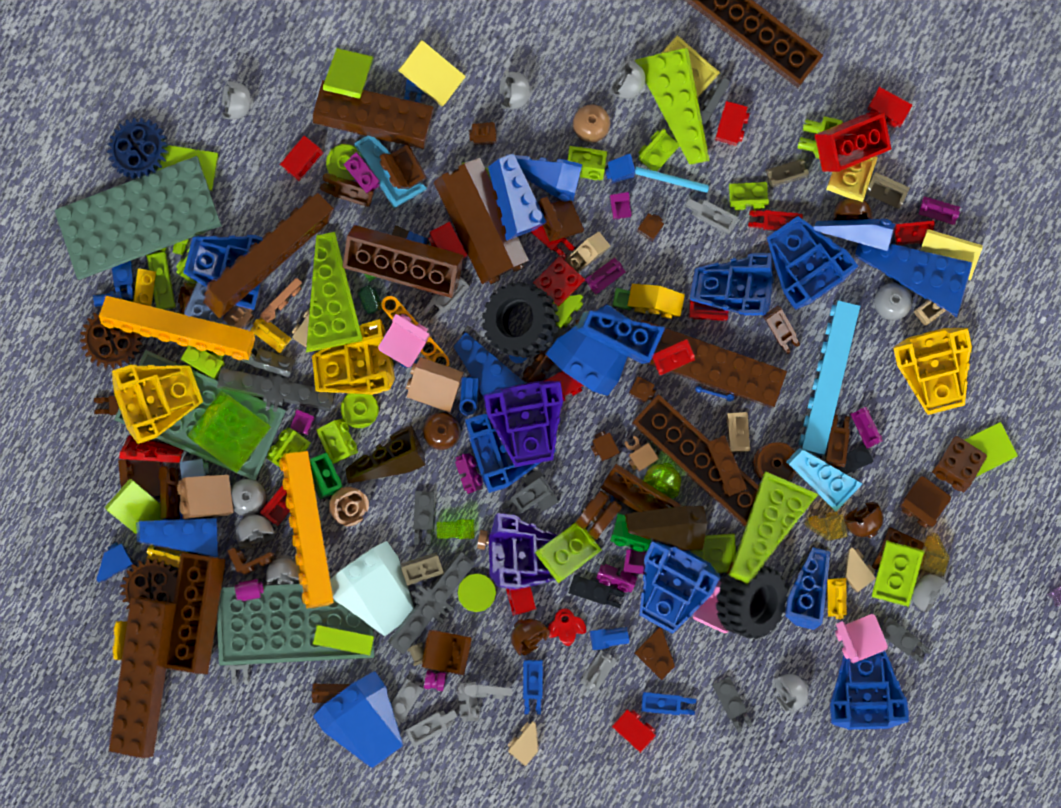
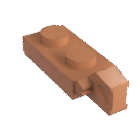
[260,278,302,323]

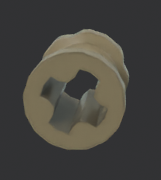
[407,642,424,666]

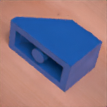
[605,153,635,183]
[96,543,134,583]

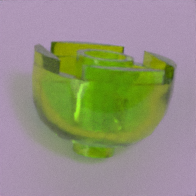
[643,463,681,498]

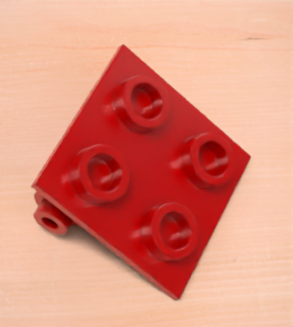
[533,256,585,307]

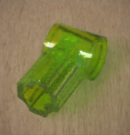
[437,519,475,539]

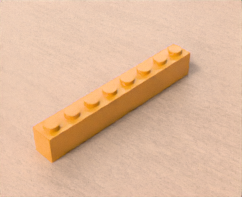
[99,296,255,360]
[279,451,334,609]

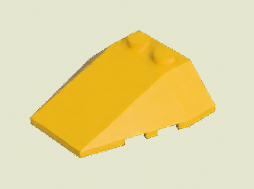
[312,319,395,395]
[893,328,972,415]
[112,365,203,444]

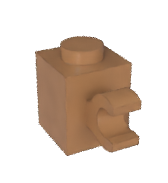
[223,305,254,329]
[624,436,659,472]

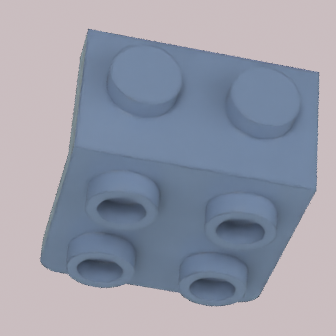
[184,282,224,324]

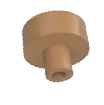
[477,530,489,550]

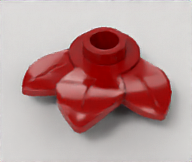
[548,608,586,646]

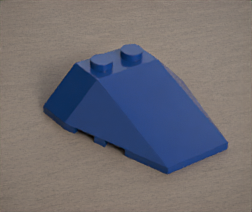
[767,216,858,310]
[183,235,263,310]
[690,253,774,315]
[546,304,630,396]
[465,414,556,493]
[639,540,721,634]
[830,651,909,730]
[313,671,404,768]

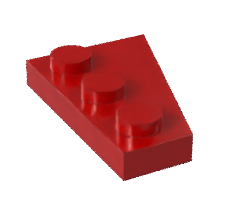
[119,435,184,463]

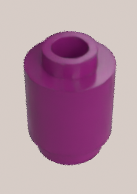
[235,579,264,601]

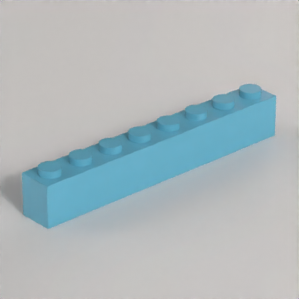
[798,301,860,456]

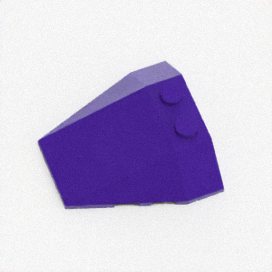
[484,381,563,467]
[489,513,570,590]

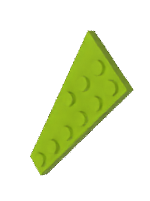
[634,48,710,165]
[306,232,362,353]
[730,472,819,583]

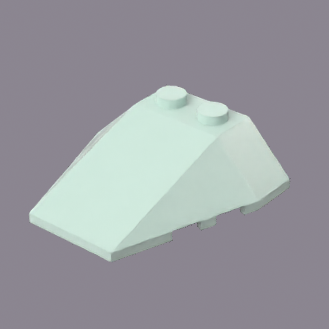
[330,541,414,636]

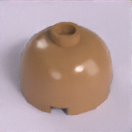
[573,104,611,142]
[329,487,369,527]

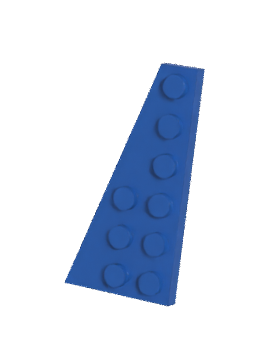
[855,243,972,317]
[453,332,525,397]

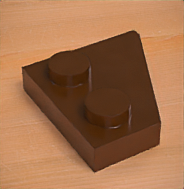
[634,627,675,680]

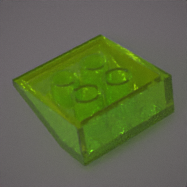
[187,390,271,473]

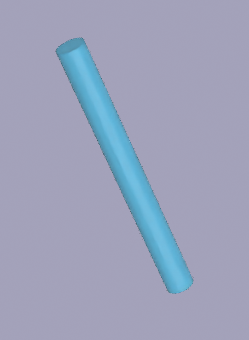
[635,166,709,193]

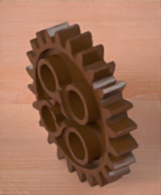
[80,310,143,370]
[120,559,178,609]

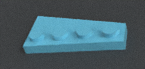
[354,136,427,209]
[787,448,862,512]

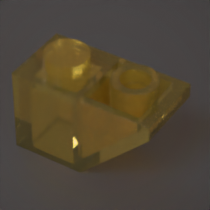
[803,511,848,541]
[919,533,950,577]

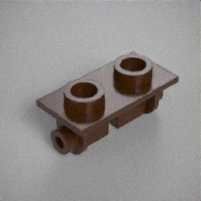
[522,349,554,383]
[312,684,351,703]

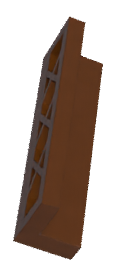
[600,464,681,512]

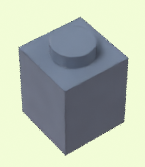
[180,459,210,479]

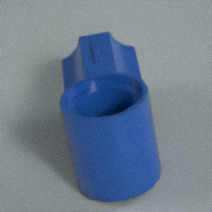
[459,377,479,416]
[589,627,629,650]

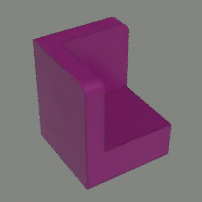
[609,192,631,220]
[290,409,315,436]
[624,549,647,575]

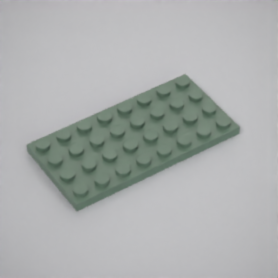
[54,156,222,280]
[114,350,286,480]
[217,584,374,666]

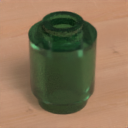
[358,285,382,315]

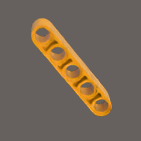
[382,296,450,367]

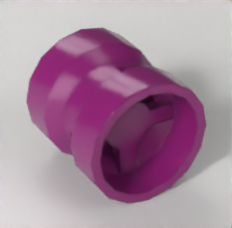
[424,670,446,692]

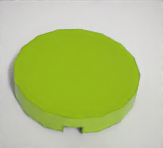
[326,144,363,181]
[340,393,379,429]
[457,574,496,612]

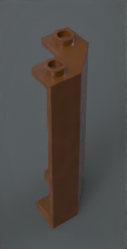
[433,158,529,285]

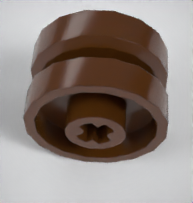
[752,442,797,481]
[575,491,622,540]

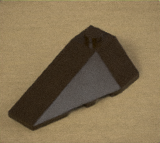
[345,425,426,483]
[625,506,707,551]

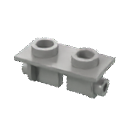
[580,650,617,692]
[458,682,480,722]

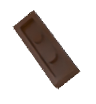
[706,435,747,496]

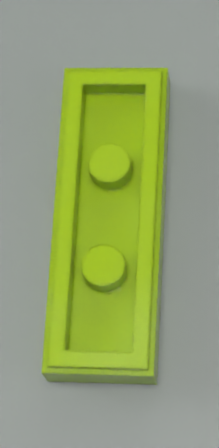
[146,251,176,310]
[313,625,374,656]

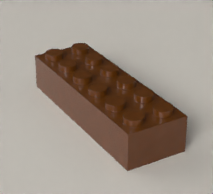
[313,80,434,149]
[343,225,464,298]
[167,553,226,674]

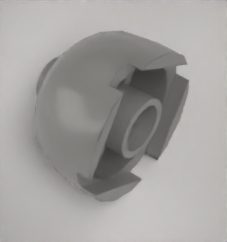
[611,59,647,99]
[500,71,532,109]
[221,81,253,120]
[874,282,913,321]
[231,479,267,516]
[235,514,275,549]
[266,555,300,585]
[912,574,948,613]
[772,674,809,714]

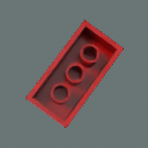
[815,113,891,172]

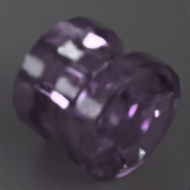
[1047,585,1061,607]

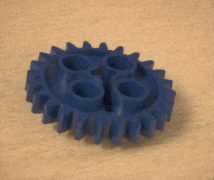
[107,117,169,180]

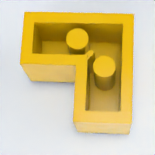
[627,284,685,319]

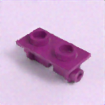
[343,152,380,194]
[918,196,960,225]
[585,257,626,295]
[850,407,883,448]
[455,453,483,494]
[596,564,637,593]

